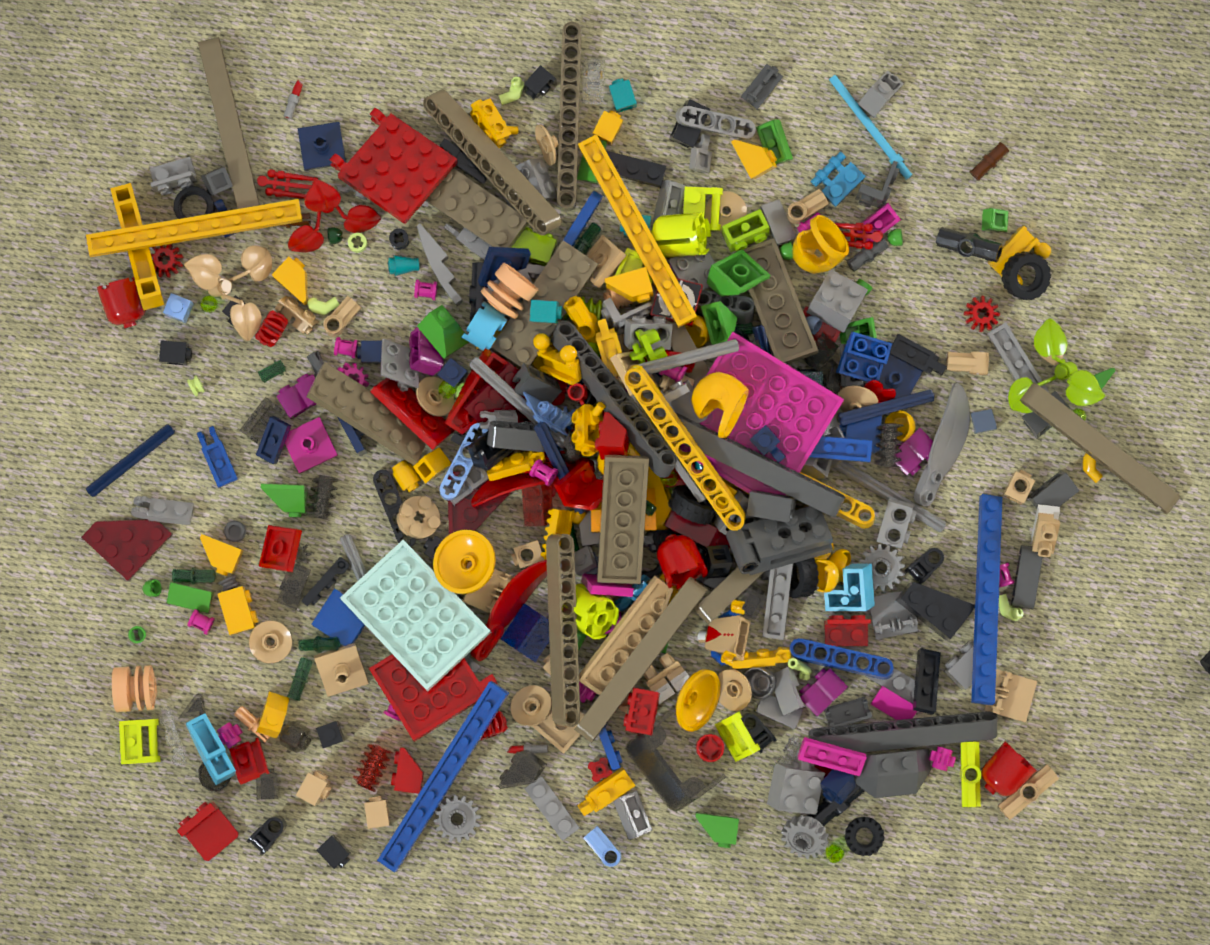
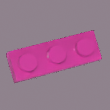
[797,737,867,776]

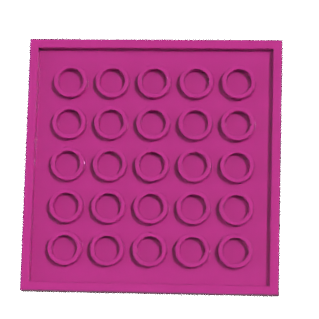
[680,332,844,495]

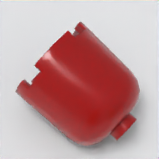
[97,277,146,329]
[657,534,708,589]
[982,741,1037,797]

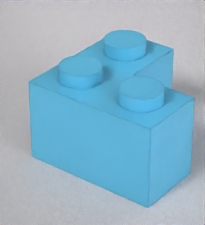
[824,564,875,611]

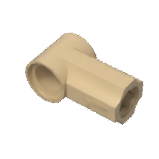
[787,189,829,224]
[323,296,362,337]
[946,352,989,375]

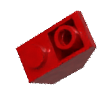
[595,412,630,460]
[391,747,424,794]

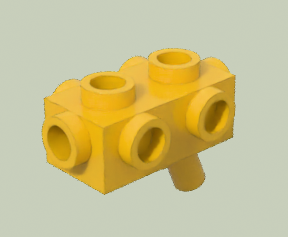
[470,98,519,148]
[571,402,605,456]

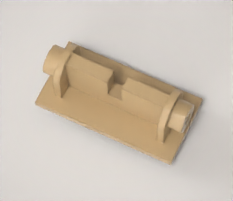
[275,296,320,335]

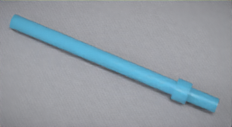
[829,75,913,180]

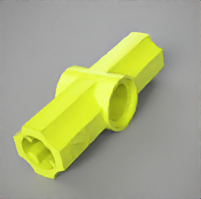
[960,741,981,807]

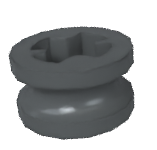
[218,575,240,592]

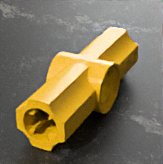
[563,296,600,344]

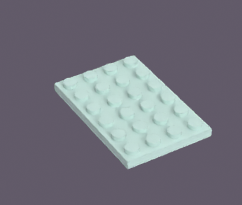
[340,540,491,691]

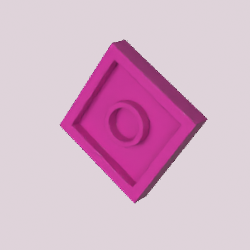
[285,417,338,474]
[581,573,634,597]

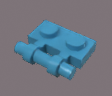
[810,152,866,207]

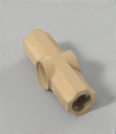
[998,764,1059,820]

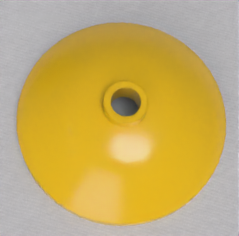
[433,530,496,594]
[675,669,720,732]

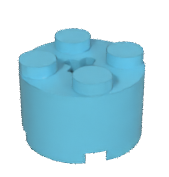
[462,301,507,351]

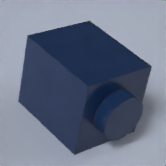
[357,340,382,364]
[437,358,468,390]
[820,769,856,805]

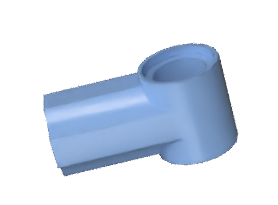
[584,826,622,867]

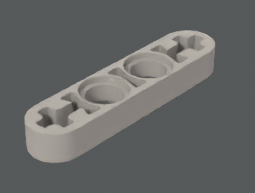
[676,106,756,139]

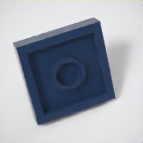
[297,122,346,171]
[478,247,531,286]
[879,354,923,398]
[337,417,368,457]

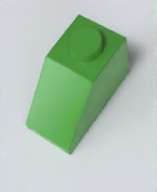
[695,813,739,848]

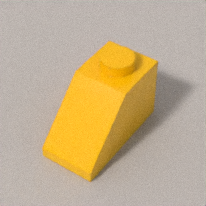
[731,139,777,179]
[272,256,308,306]
[605,267,654,303]
[200,534,243,576]
[256,691,289,738]

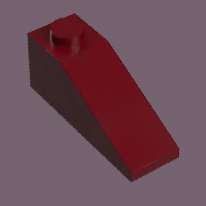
[663,510,730,550]

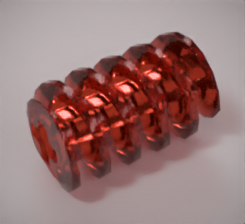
[352,744,394,792]

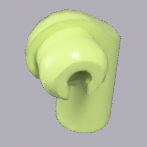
[499,77,524,105]
[307,297,340,315]
[999,594,1023,621]
[788,658,812,681]

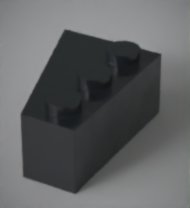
[896,582,975,640]

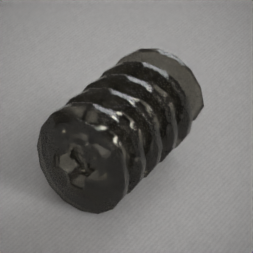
[874,423,904,468]
[306,474,339,521]

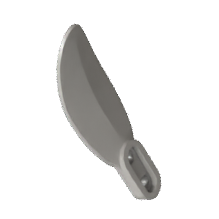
[914,383,970,506]

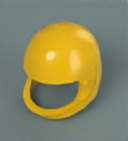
[792,215,849,274]
[691,372,749,438]

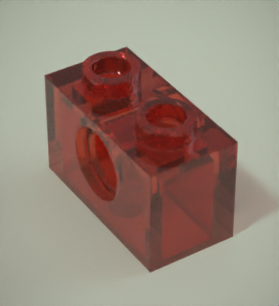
[522,484,553,526]

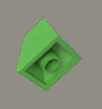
[706,249,771,296]
[417,305,469,359]
[261,484,308,518]

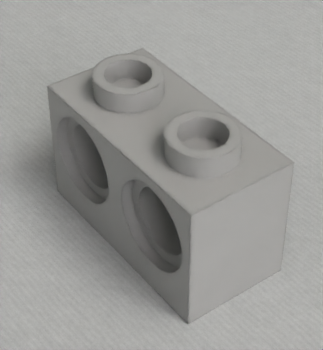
[623,316,673,350]
[877,497,917,549]

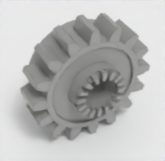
[859,544,906,591]
[434,795,481,843]
[781,815,829,859]

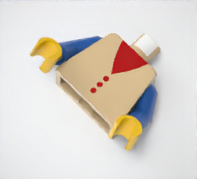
[698,600,750,666]

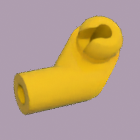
[1082,453,1103,483]

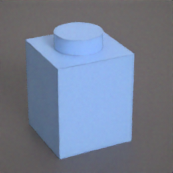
[163,293,194,323]

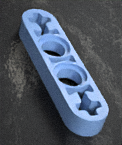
[440,423,488,501]

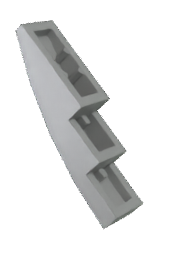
[417,224,463,307]

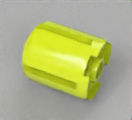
[651,212,711,258]
[562,584,619,639]

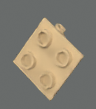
[462,569,514,613]
[985,669,1038,723]

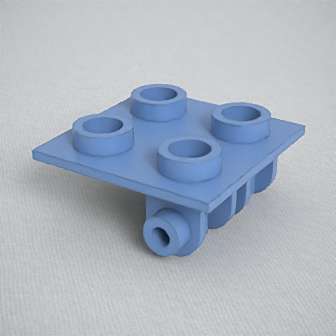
[523,392,572,436]

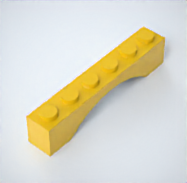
[110,183,165,310]

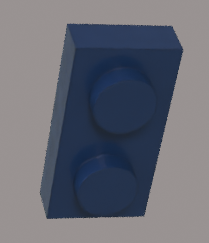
[256,416,291,464]

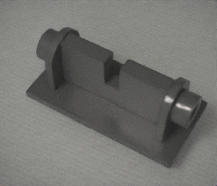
[741,64,783,110]

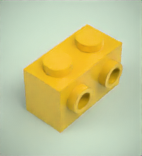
[218,586,259,635]

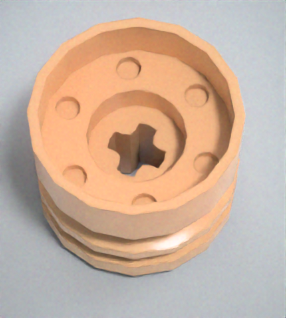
[481,263,538,319]
[112,665,157,712]

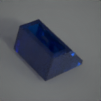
[500,603,550,663]

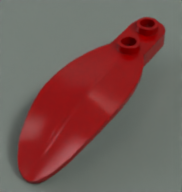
[471,457,595,507]
[470,560,547,661]

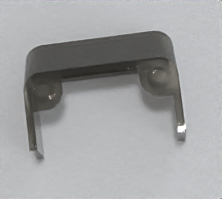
[626,707,726,811]

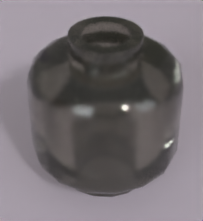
[279,721,312,753]

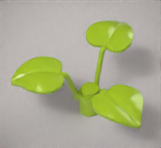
[1008,318,1105,413]

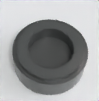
[224,521,246,542]

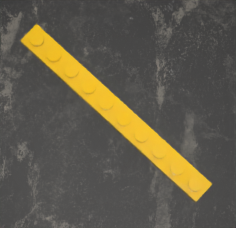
[578,134,697,328]
[86,199,303,257]

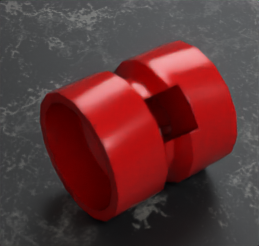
[696,734,724,762]

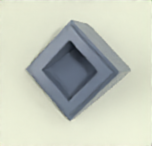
[970,409,997,434]

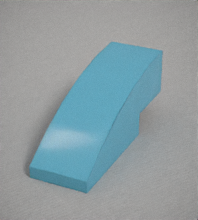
[186,713,236,785]

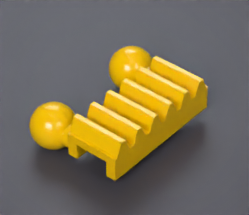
[988,226,1051,285]
[533,333,582,385]
[540,509,587,560]

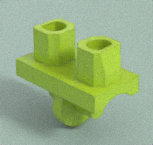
[629,328,668,364]

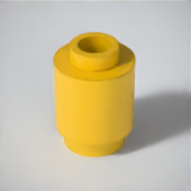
[392,460,421,493]

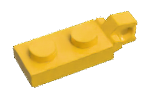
[595,319,622,378]
[487,451,546,481]
[732,647,791,669]
[577,767,636,816]

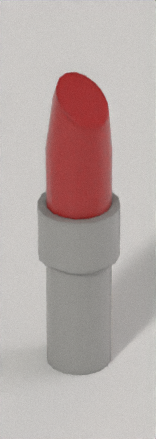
[283,80,303,119]
[507,744,548,755]

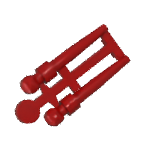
[257,169,318,199]
[835,223,883,250]

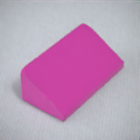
[855,203,901,242]
[871,686,917,720]

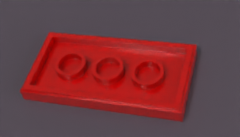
[370,377,455,450]

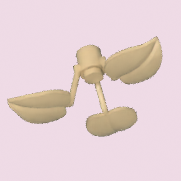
[184,245,272,341]

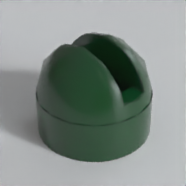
[327,227,343,245]

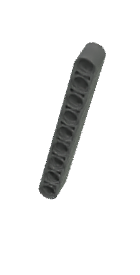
[551,321,678,478]
[667,412,846,517]
[808,711,998,752]

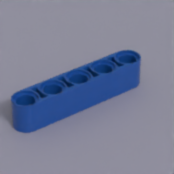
[790,638,894,680]

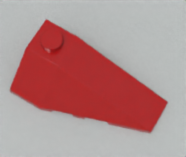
[444,348,519,435]

